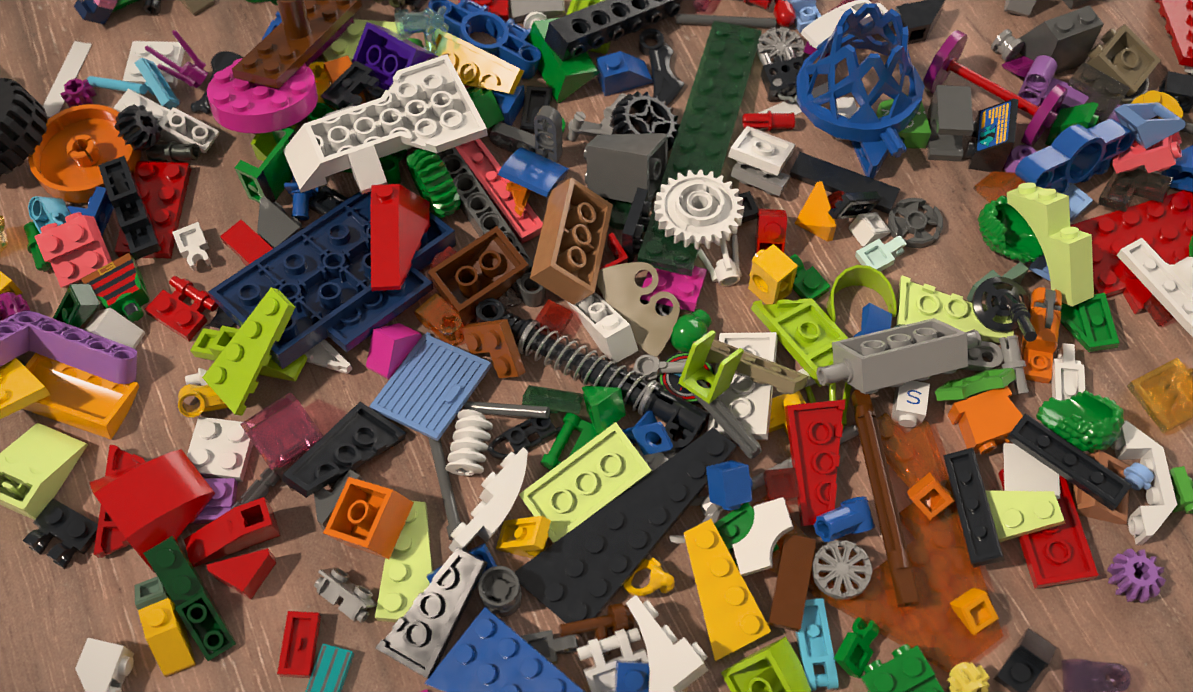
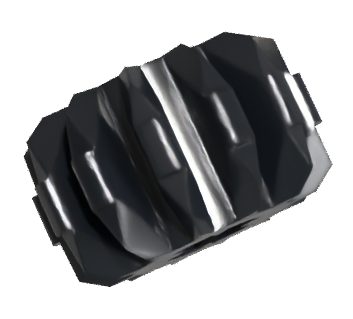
[114,104,163,151]

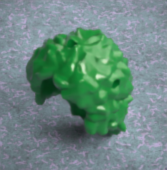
[977,196,1044,263]
[1036,390,1125,453]

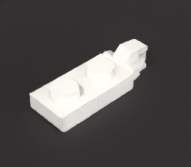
[1052,343,1085,400]

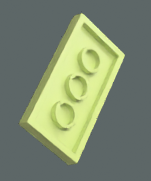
[519,422,652,543]

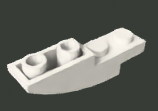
[801,0,893,49]
[114,89,220,153]
[449,447,528,552]

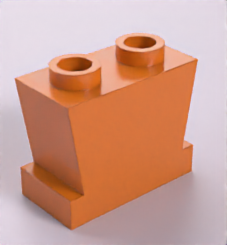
[948,385,1023,455]

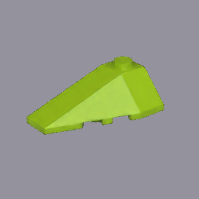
[721,637,811,692]

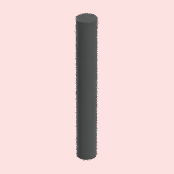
[464,401,550,419]

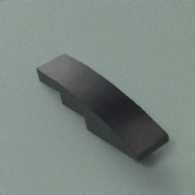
[98,156,161,260]

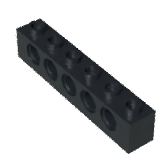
[544,0,682,61]

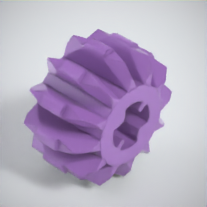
[1107,548,1166,603]

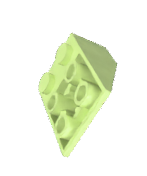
[0,422,88,520]

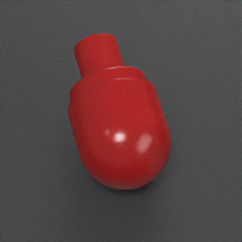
[773,0,796,27]

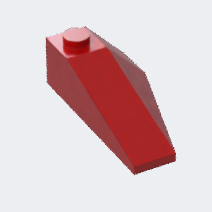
[371,184,430,291]

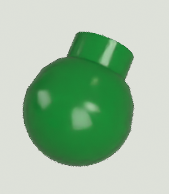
[669,309,712,352]

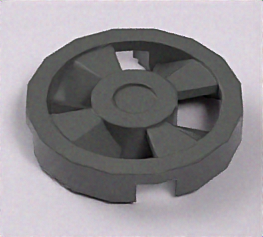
[888,198,943,248]

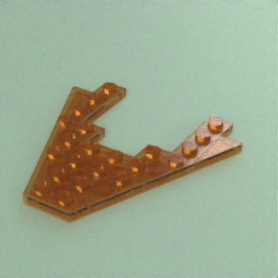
[751,413,1004,673]

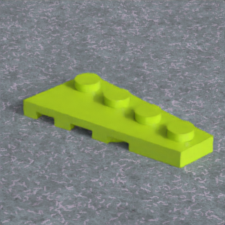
[202,287,295,416]

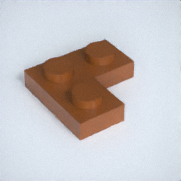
[461,319,526,378]

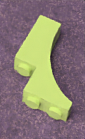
[1007,183,1094,306]

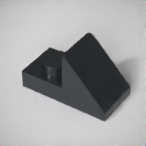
[994,628,1056,692]

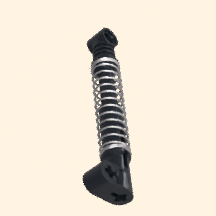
[476,298,710,459]

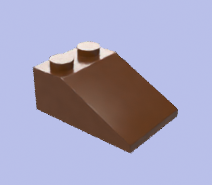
[428,226,529,326]

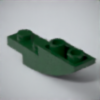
[143,536,236,661]

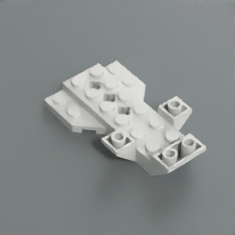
[283,54,488,194]

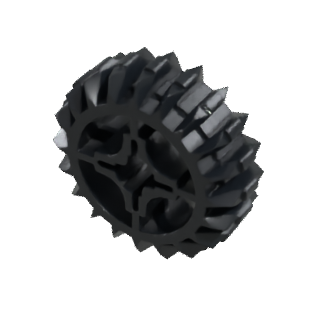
[609,91,681,152]

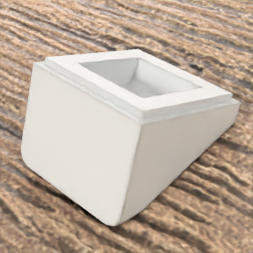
[849,212,891,246]

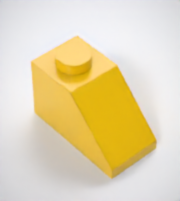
[138,598,196,677]

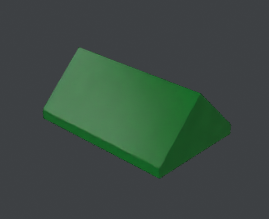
[527,17,600,103]

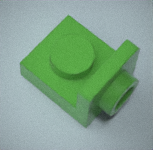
[1169,466,1193,514]

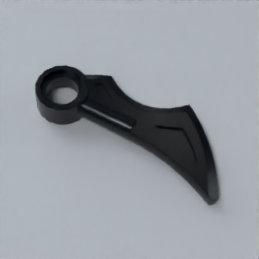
[639,28,684,106]

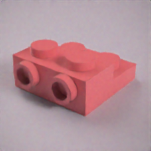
[1112,131,1182,174]
[34,212,112,288]

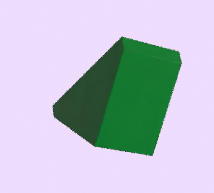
[581,386,626,434]

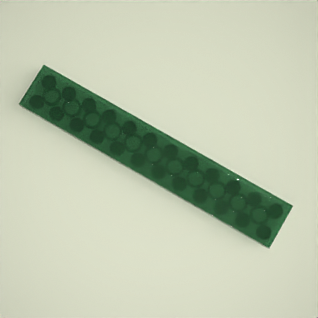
[637,20,762,276]

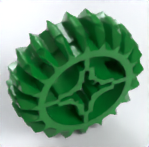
[407,148,460,218]

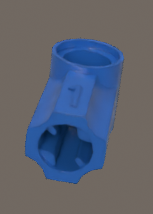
[814,496,875,542]

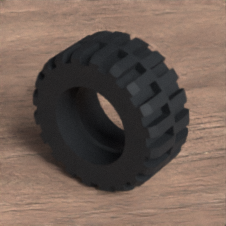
[0,78,48,177]

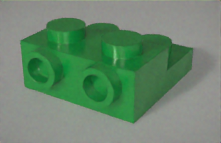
[861,644,944,692]

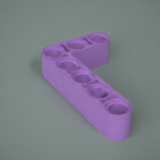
[0,311,137,384]

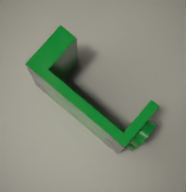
[234,126,296,203]

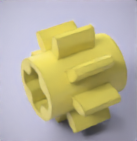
[948,662,990,692]

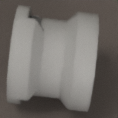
[991,29,1024,62]

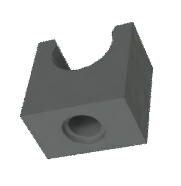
[926,85,973,162]

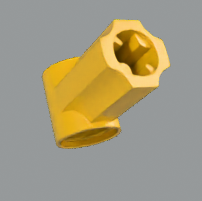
[178,384,228,417]

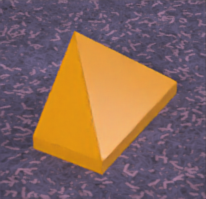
[794,181,836,242]

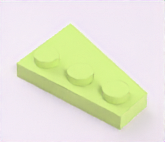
[986,490,1065,542]

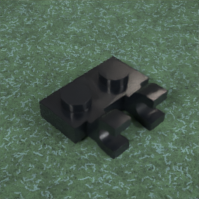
[321,61,385,110]
[22,498,98,569]

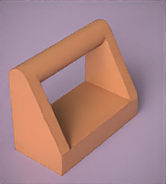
[1072,450,1130,525]

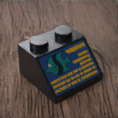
[965,99,1019,174]

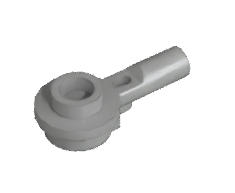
[634,354,686,382]

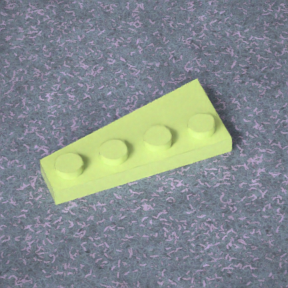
[896,275,1014,343]
[375,501,433,622]

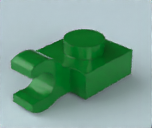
[789,254,831,301]
[833,617,880,679]

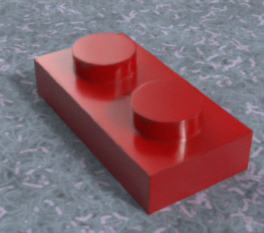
[277,611,321,678]

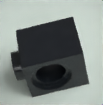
[1158,71,1193,114]

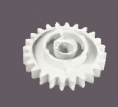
[654,170,744,249]

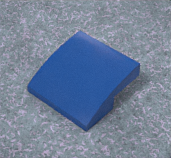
[498,147,569,197]

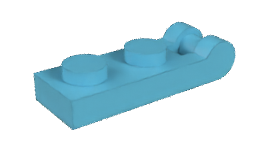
[795,598,839,691]

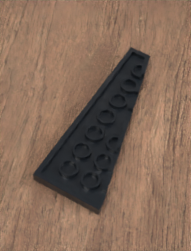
[514,428,737,636]

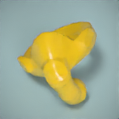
[624,557,675,596]

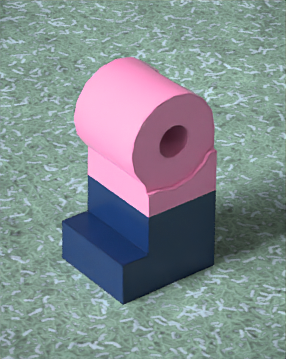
[74,0,117,25]

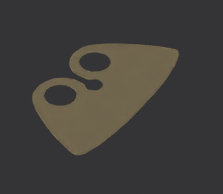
[597,262,680,357]

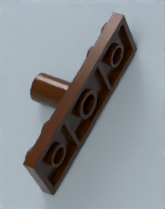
[232,0,362,89]

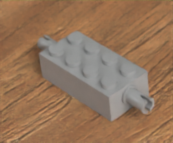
[816,318,981,394]

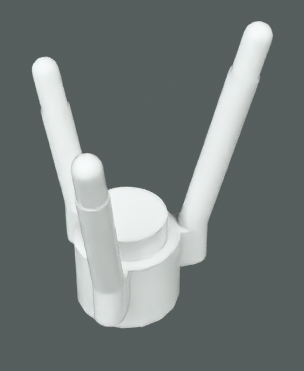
[692,234,742,287]

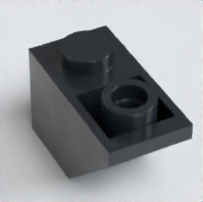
[892,0,945,44]

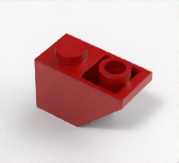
[755,209,788,254]

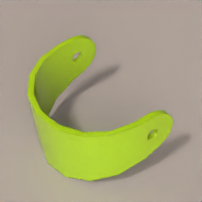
[827,265,897,323]

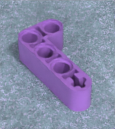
[1018,55,1121,125]

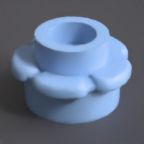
[1123,463,1154,491]

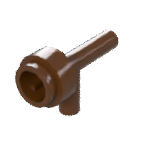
[559,603,634,656]

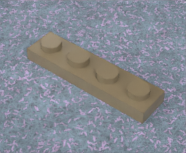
[692,339,809,394]

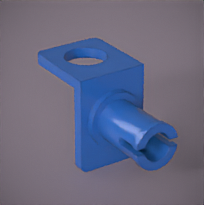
[284,176,319,221]
[621,411,673,455]

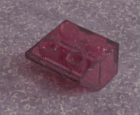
[240,392,323,470]

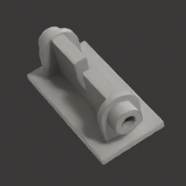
[314,567,378,623]

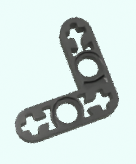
[489,106,563,163]

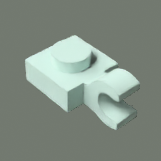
[855,236,906,272]

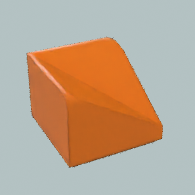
[907,472,954,520]

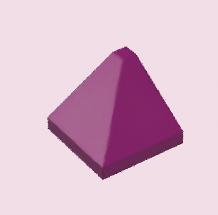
[1002,56,1034,77]

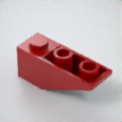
[184,497,281,567]

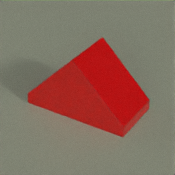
[207,548,276,600]

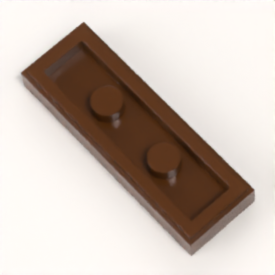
[768,533,816,632]

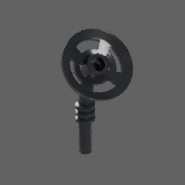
[972,277,1037,342]

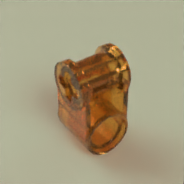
[414,293,465,346]

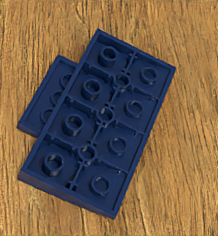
[208,191,456,369]

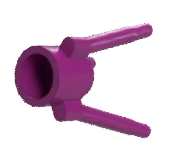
[145,30,208,88]

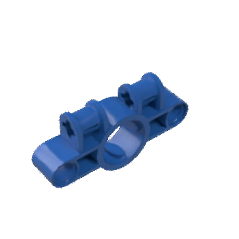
[426,0,541,79]
[1015,118,1135,193]

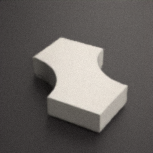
[732,497,794,576]

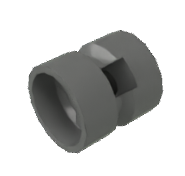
[478,566,522,618]

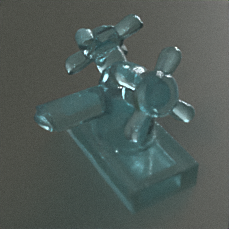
[394,6,449,54]

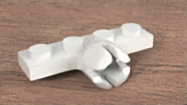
[1117,238,1193,337]

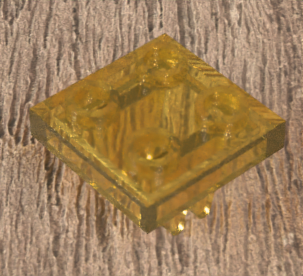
[1127,357,1193,434]

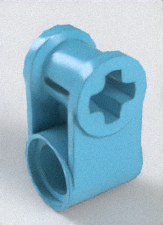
[28,196,70,233]

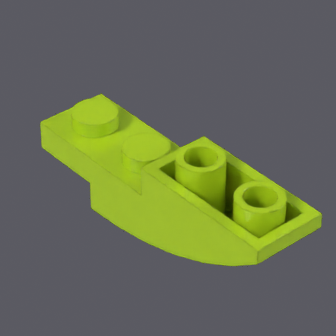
[190,325,308,381]

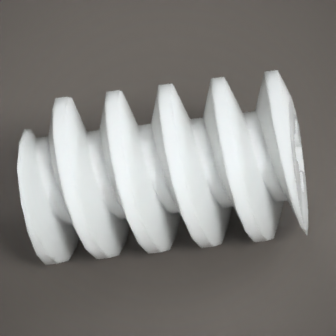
[446,409,493,476]

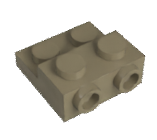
[1086,24,1161,96]

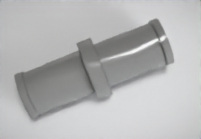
[999,335,1029,395]

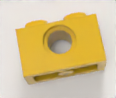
[748,244,798,304]

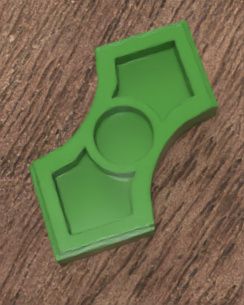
[935,368,1016,401]

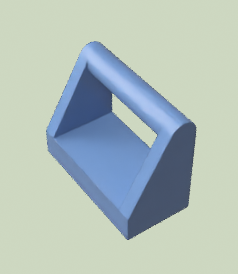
[1114,102,1186,149]

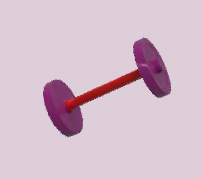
[923,30,1068,147]

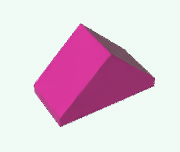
[366,323,422,380]

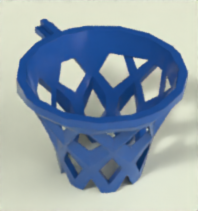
[796,3,925,158]

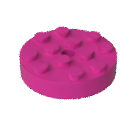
[207,58,318,133]

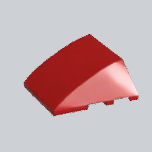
[89,449,215,572]

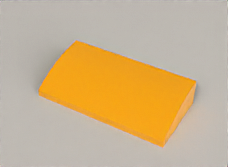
[22,353,139,440]

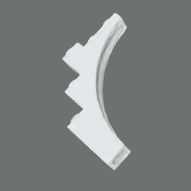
[626,595,708,692]

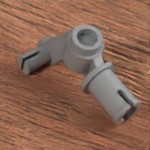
[567,93,626,141]

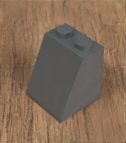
[1020,5,1104,75]
[584,133,668,203]

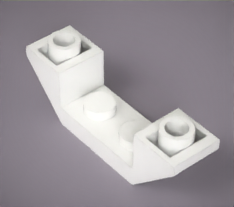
[1111,421,1177,545]

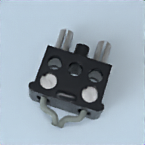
[759,47,812,104]

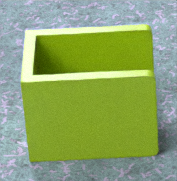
[678,330,744,404]

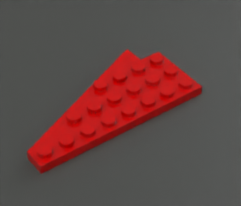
[1070,190,1193,315]

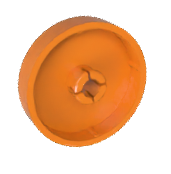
[28,104,141,203]

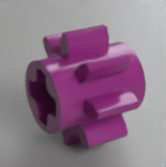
[60,78,97,108]
[0,292,30,321]

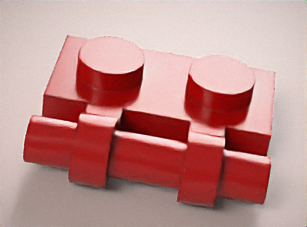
[144,276,218,341]

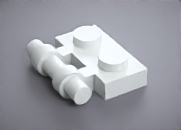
[577,627,650,692]

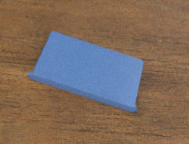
[369,332,492,441]

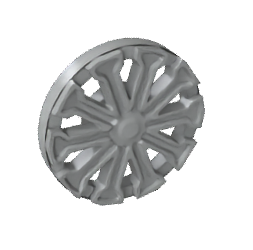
[757,27,805,63]
[812,540,872,600]

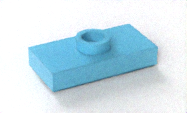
[134,58,180,109]

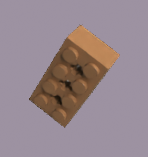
[530,177,613,305]

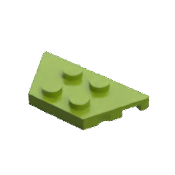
[751,298,848,387]

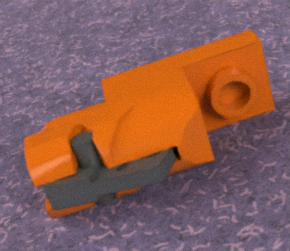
[1021,287,1062,384]

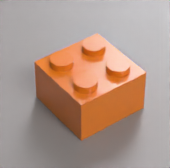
[323,477,414,559]

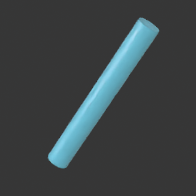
[87,76,148,94]

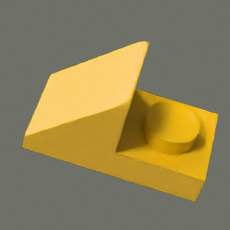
[496,516,551,559]

